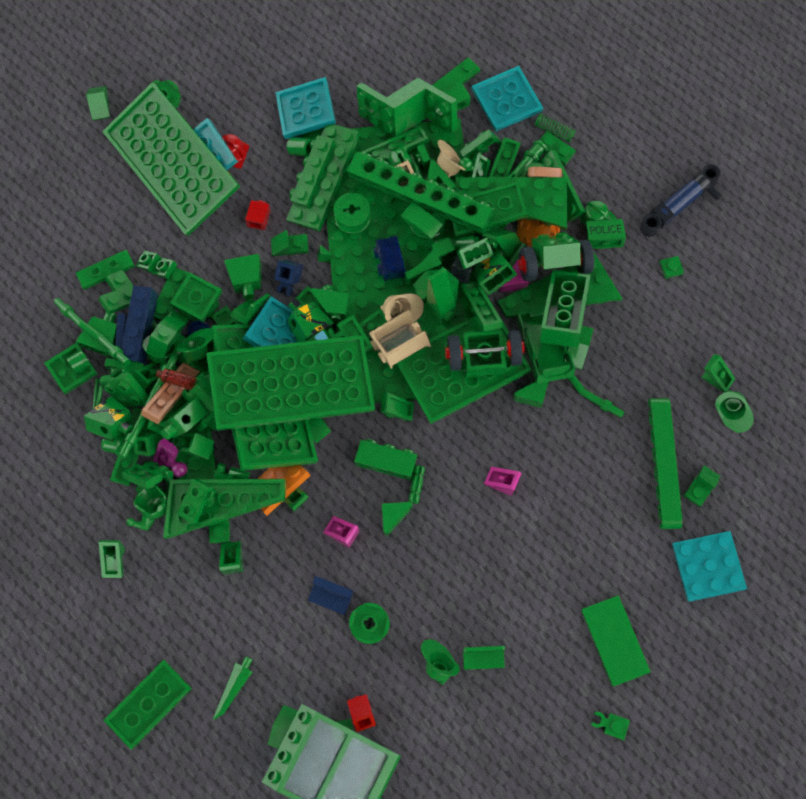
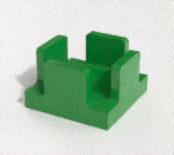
[170,272,223,323]

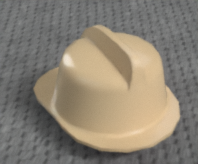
[436,140,466,177]
[380,294,424,322]

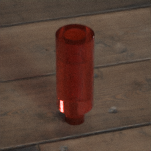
[156,368,196,390]

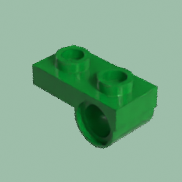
[177,478,215,524]

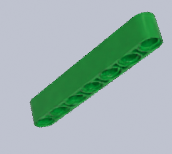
[648,398,682,529]

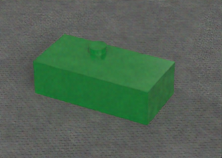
[540,270,590,348]

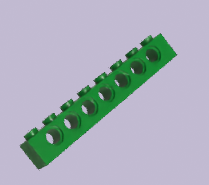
[347,151,493,234]

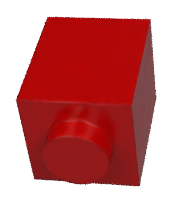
[245,200,271,231]
[347,694,376,732]

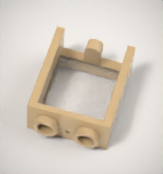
[369,310,431,368]

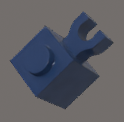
[274,260,303,296]

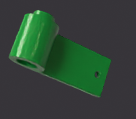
[286,128,324,157]

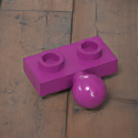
[153,438,187,477]

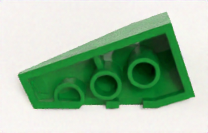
[426,267,459,323]

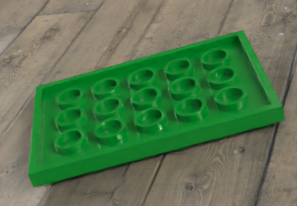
[396,309,532,425]

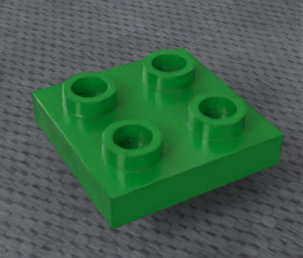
[44,342,98,395]
[99,367,149,407]

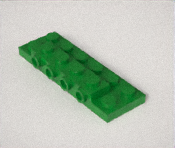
[286,124,360,232]

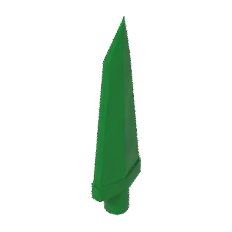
[213,656,253,720]

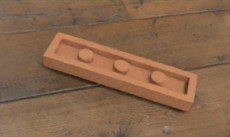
[141,363,200,424]

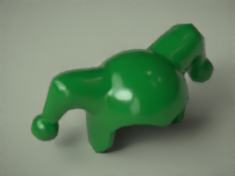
[126,477,173,531]

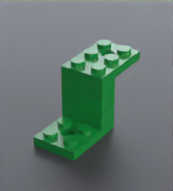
[356,78,457,137]

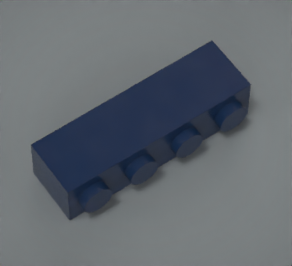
[121,285,158,365]

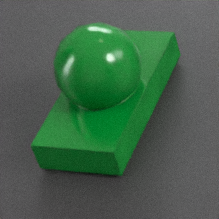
[380,393,414,422]

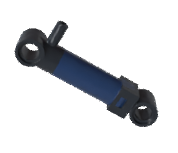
[640,164,722,237]

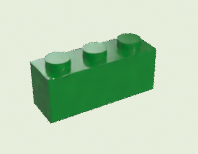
[354,439,417,481]

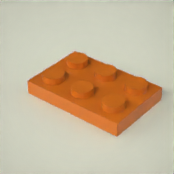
[258,465,311,516]

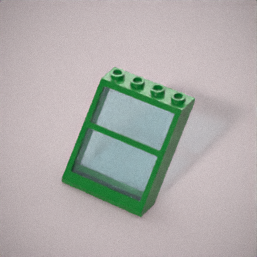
[262,704,401,799]

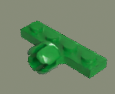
[360,126,429,170]
[101,407,149,487]

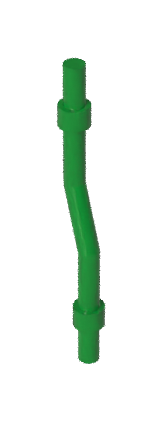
[54,298,130,366]
[118,354,178,459]
[568,375,625,418]

